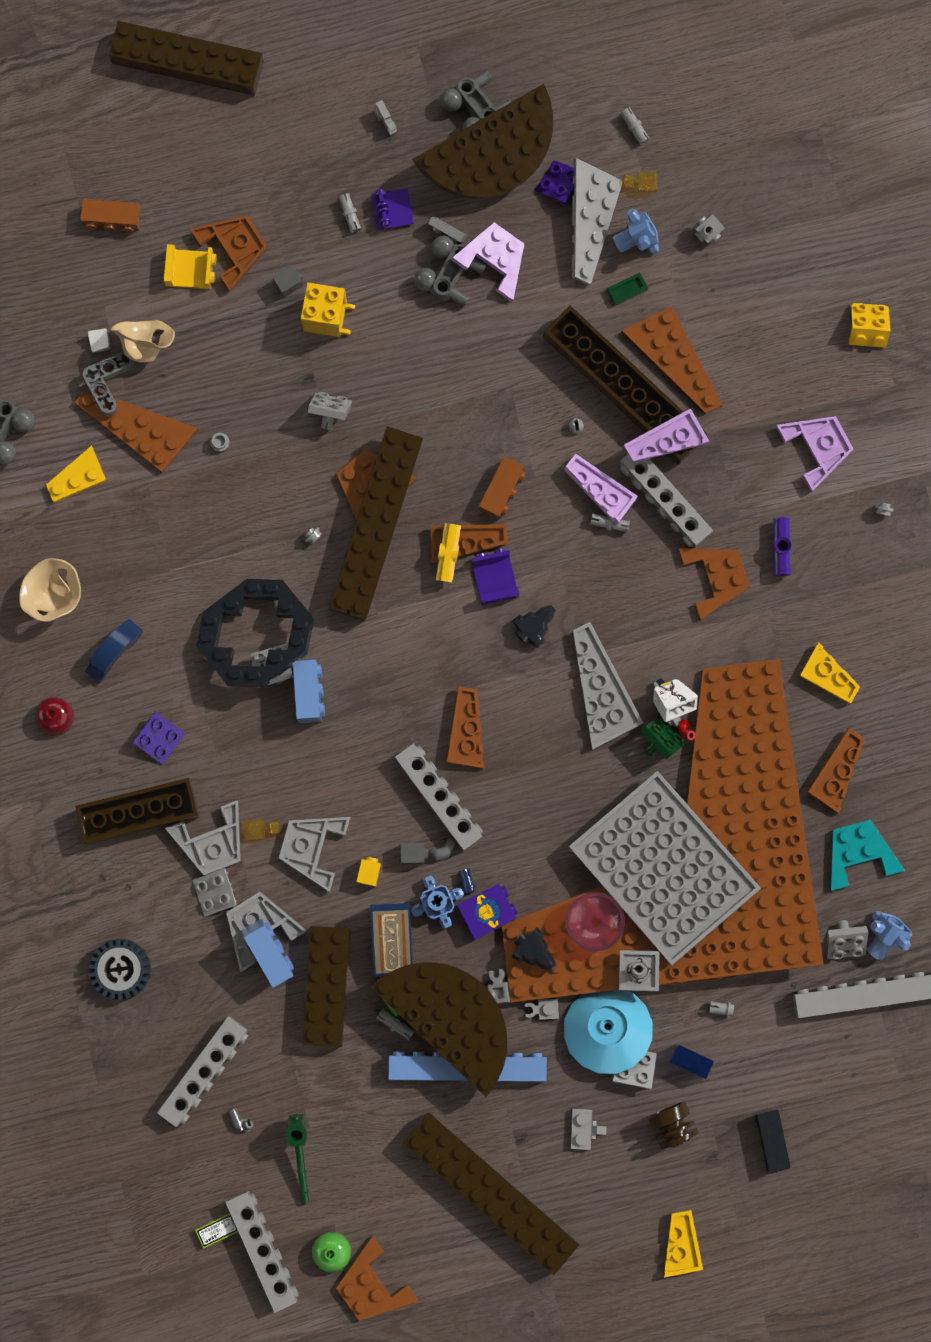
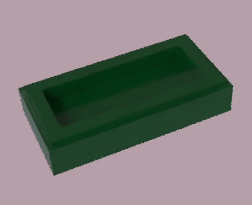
[606,272,648,306]

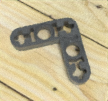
[83,352,134,417]

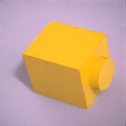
[357,857,381,887]

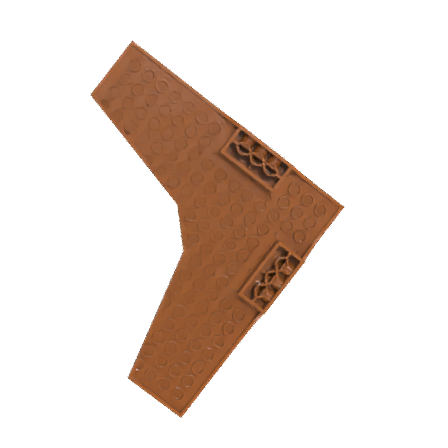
[502,659,824,1003]

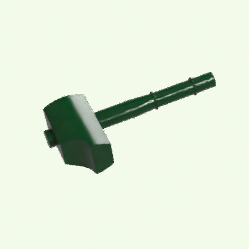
[286,1114,309,1204]

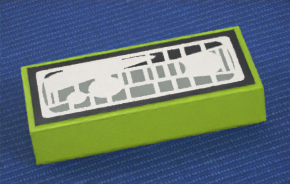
[195,1213,238,1248]

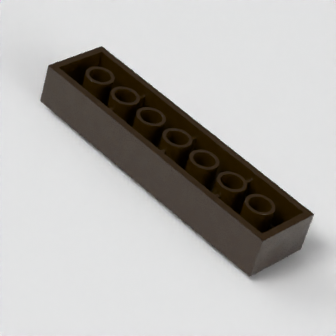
[109,21,264,96]

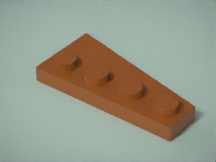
[431,524,507,564]
[446,686,484,769]
[806,728,865,813]

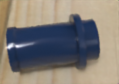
[458,868,477,894]

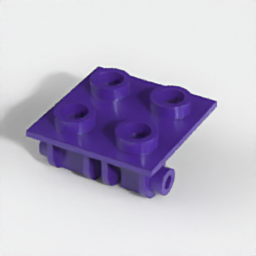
[535,160,575,206]
[371,188,414,230]
[132,711,185,765]

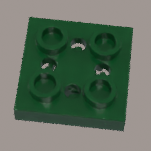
[641,716,685,760]

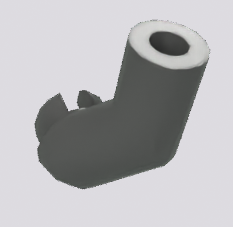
[429,838,457,861]
[228,1108,254,1132]

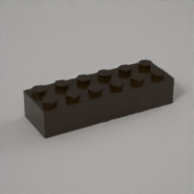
[75,778,200,845]
[302,926,350,1047]

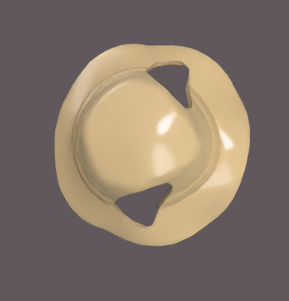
[111,320,175,363]
[19,558,81,621]

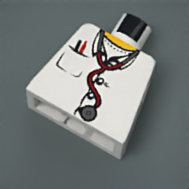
[653,678,698,722]

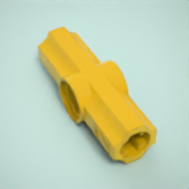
[436,523,461,582]

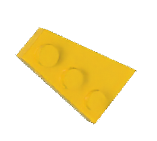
[46,446,107,503]
[800,642,860,704]
[664,1210,703,1278]

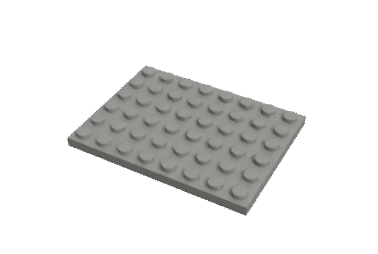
[569,771,761,965]

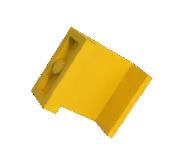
[164,244,217,289]

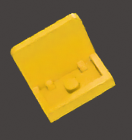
[849,303,890,348]

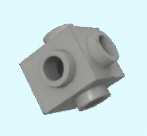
[695,213,725,243]

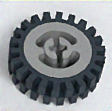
[89,939,151,1000]

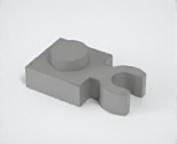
[374,100,397,136]
[488,969,511,1004]
[525,999,559,1020]

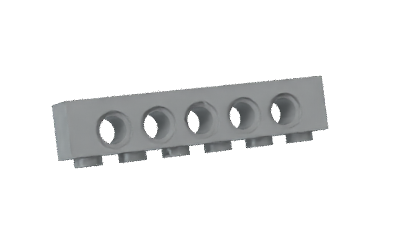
[619,454,713,548]
[395,743,483,851]
[157,1016,249,1127]
[225,1191,299,1313]

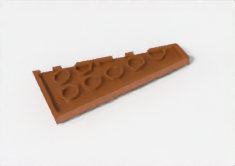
[621,306,722,415]
[75,388,199,473]

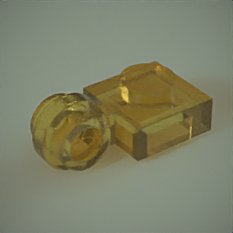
[622,171,658,192]
[244,819,282,841]

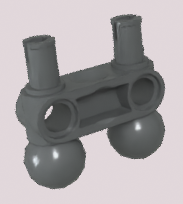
[440,70,511,130]
[414,236,487,307]
[0,399,35,465]

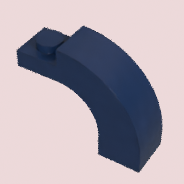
[85,619,143,683]

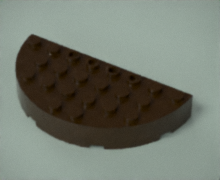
[412,84,553,198]
[371,962,507,1097]

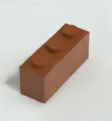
[81,199,141,232]
[479,456,526,520]

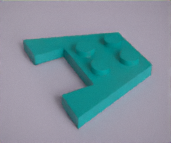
[830,820,905,891]

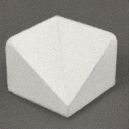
[88,328,111,353]

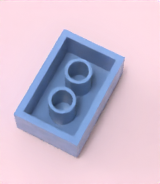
[293,660,325,723]
[242,919,294,987]

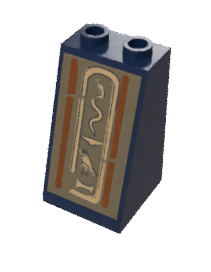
[370,903,413,980]

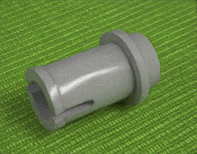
[709,1001,734,1018]

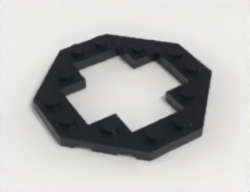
[196,579,314,688]

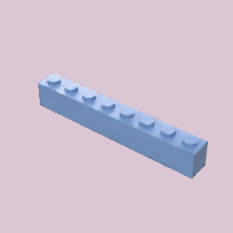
[389,1052,547,1081]

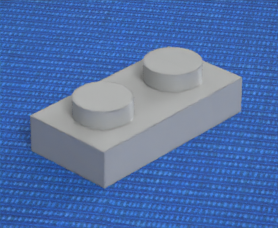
[428,217,467,243]

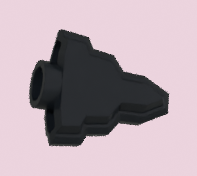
[512,605,556,648]
[511,927,557,972]

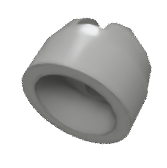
[568,418,584,434]

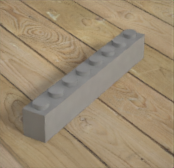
[792,972,931,1018]

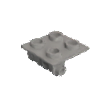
[193,868,237,917]
[612,1051,657,1089]

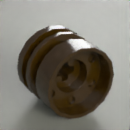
[647,1101,699,1149]

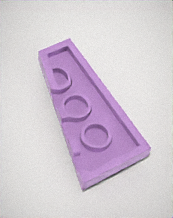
[623,409,709,463]
[564,454,638,525]

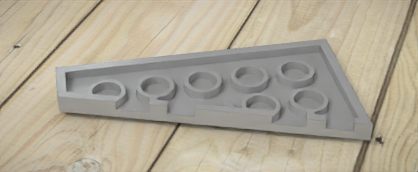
[572,158,623,285]
[573,622,643,750]

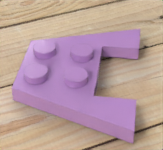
[451,223,524,301]
[776,416,853,493]

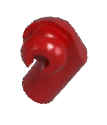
[676,719,696,740]

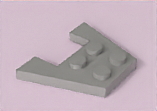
[165,800,241,875]
[279,817,351,892]
[226,891,307,972]

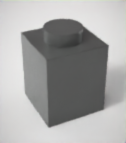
[273,266,303,298]
[401,843,428,864]

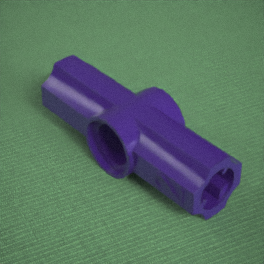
[772,517,792,577]

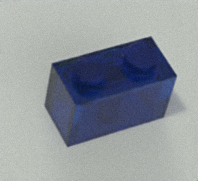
[668,1044,714,1079]

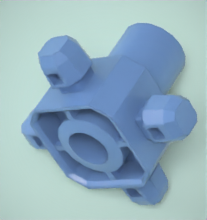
[613,209,659,254]
[411,875,464,929]
[867,911,912,960]

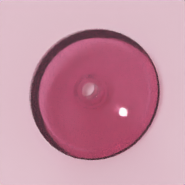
[566,892,625,952]

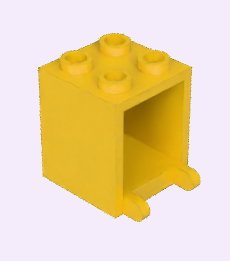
[301,282,355,338]

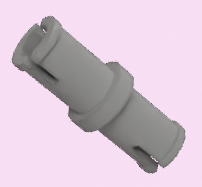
[620,107,650,145]
[338,193,362,233]
[590,513,630,533]
[376,1008,415,1040]

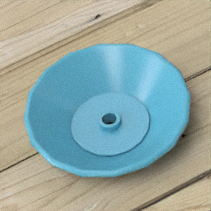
[564,990,653,1074]

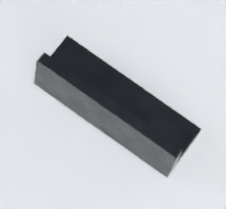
[755,1110,791,1174]

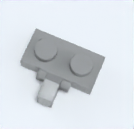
[571,1109,607,1150]

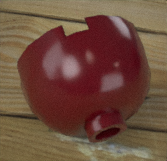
[35,697,74,736]

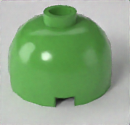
[312,1232,351,1272]

